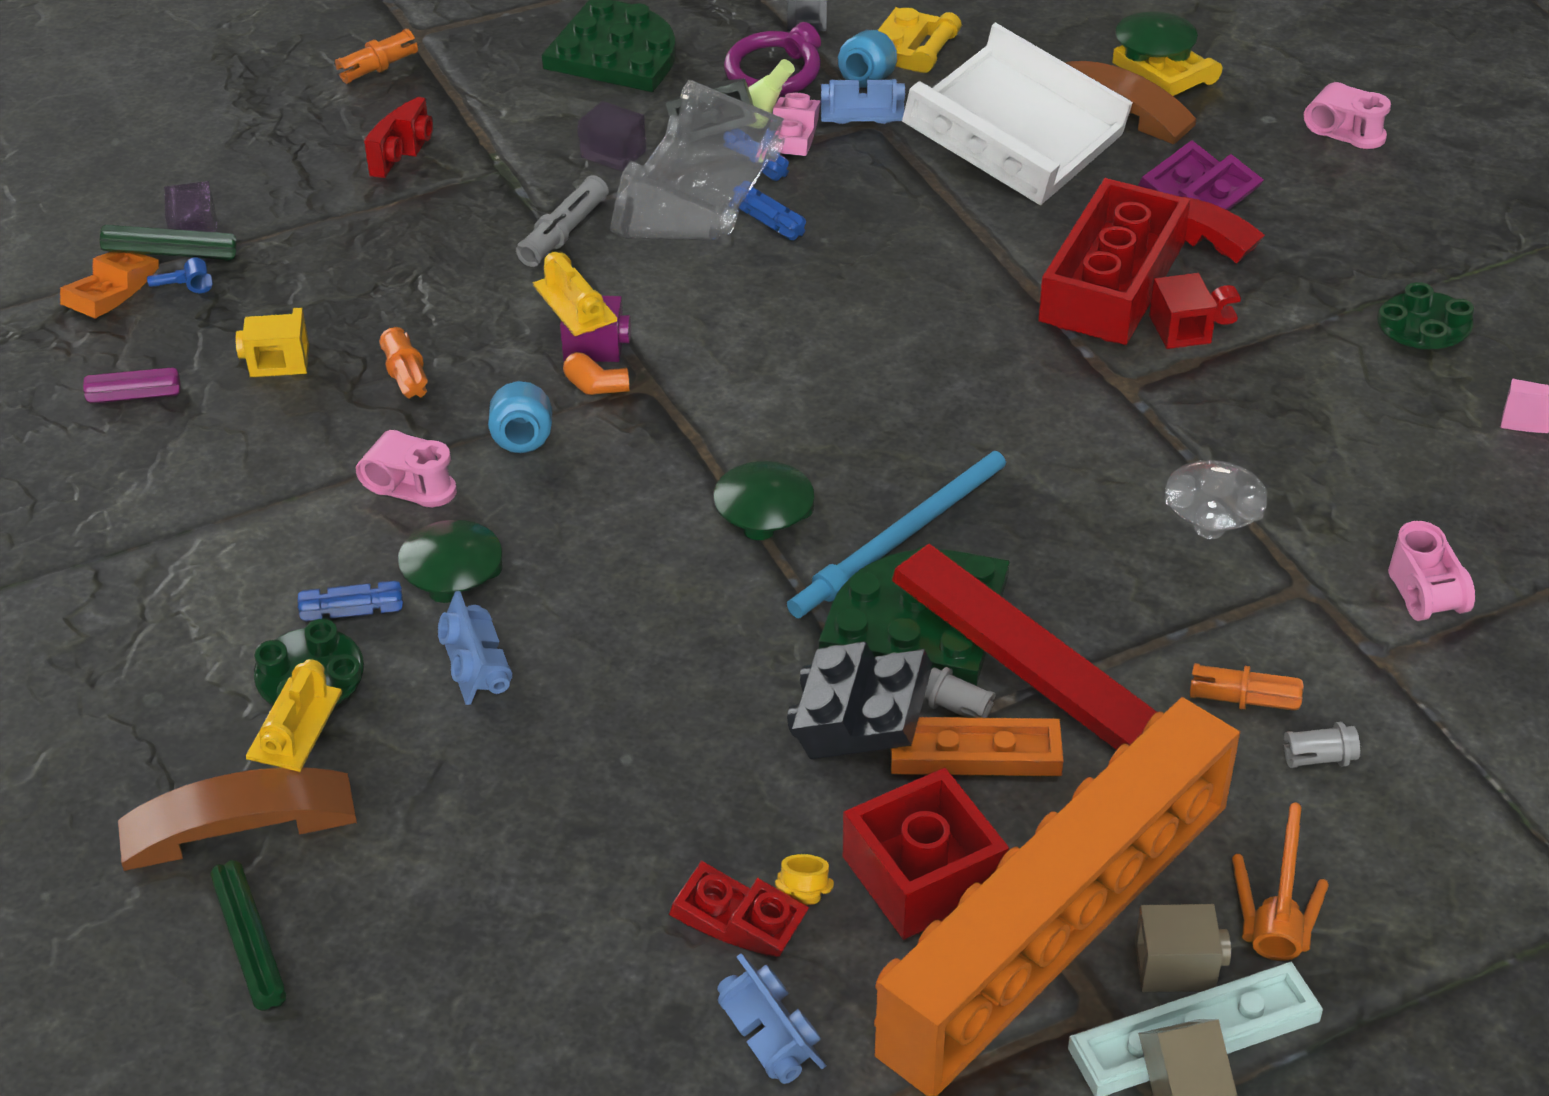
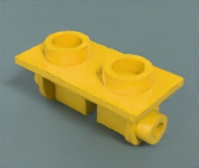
[533,252,617,336]
[246,659,342,772]

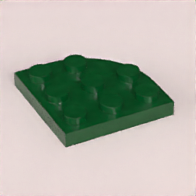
[542,0,676,92]
[819,546,1010,686]

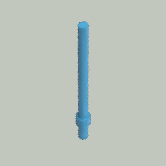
[787,451,1006,618]

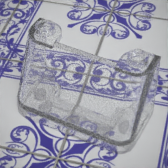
[610,79,785,240]

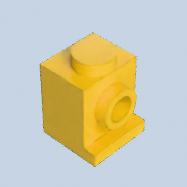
[236,308,309,377]

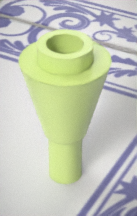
[748,59,795,126]

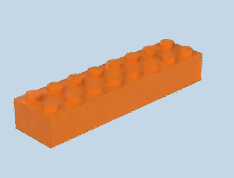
[874,697,1240,1096]

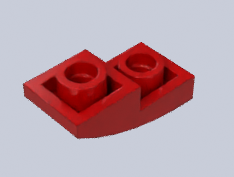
[364,97,433,178]
[1184,197,1265,264]
[669,860,809,957]

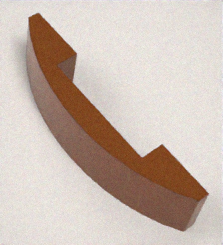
[1064,61,1196,144]
[118,768,357,871]

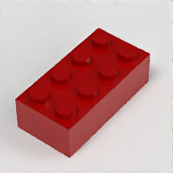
[1038,178,1191,345]

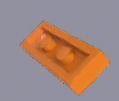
[891,717,1063,776]

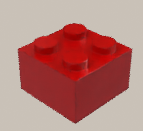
[843,767,1009,940]

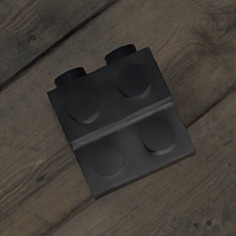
[787,642,933,759]

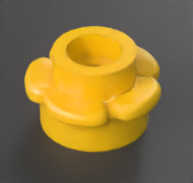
[775,854,834,905]

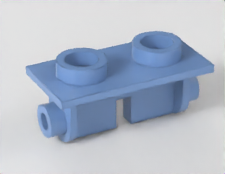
[821,79,905,124]
[438,591,512,705]
[717,953,827,1084]

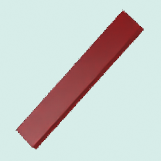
[892,544,1157,750]

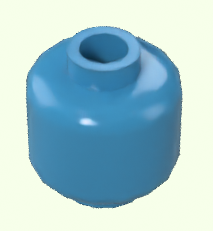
[838,30,897,88]
[488,381,552,453]

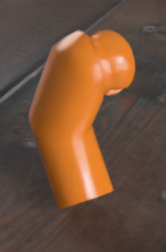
[563,352,630,395]

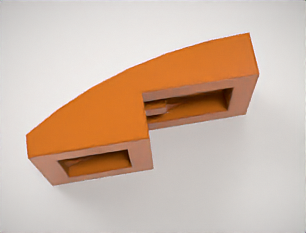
[60,252,159,318]

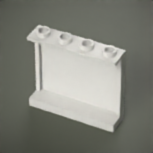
[902,23,1133,205]

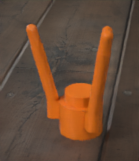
[1232,802,1329,961]

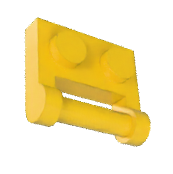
[878,7,962,73]
[1112,45,1222,96]

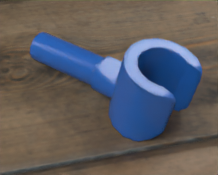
[147,257,213,293]

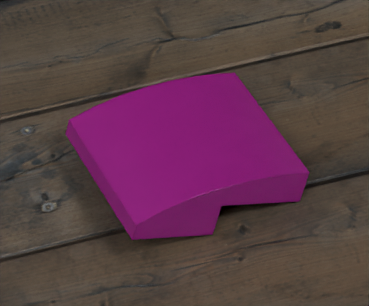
[1138,140,1264,211]

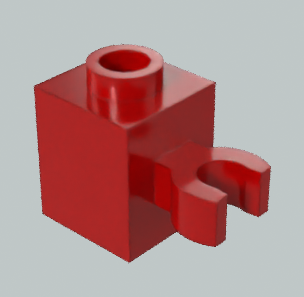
[1149,273,1241,349]

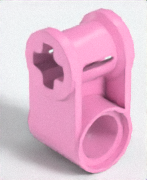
[1304,82,1391,149]
[356,430,457,508]
[1388,521,1475,621]

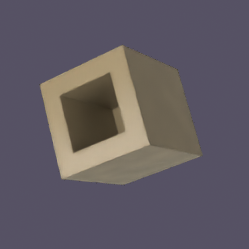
[1135,904,1231,992]
[1138,1019,1237,1096]

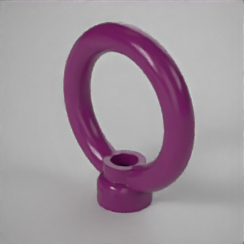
[724,22,821,97]

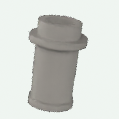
[924,667,996,718]
[1284,721,1360,768]

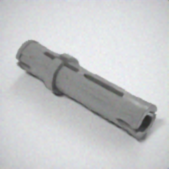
[516,175,609,267]

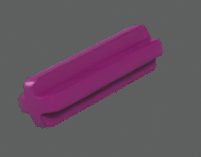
[83,367,181,403]

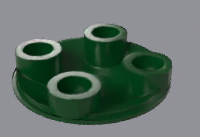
[1116,11,1198,61]
[1377,282,1474,349]
[714,461,814,540]
[398,520,503,603]
[254,619,364,706]

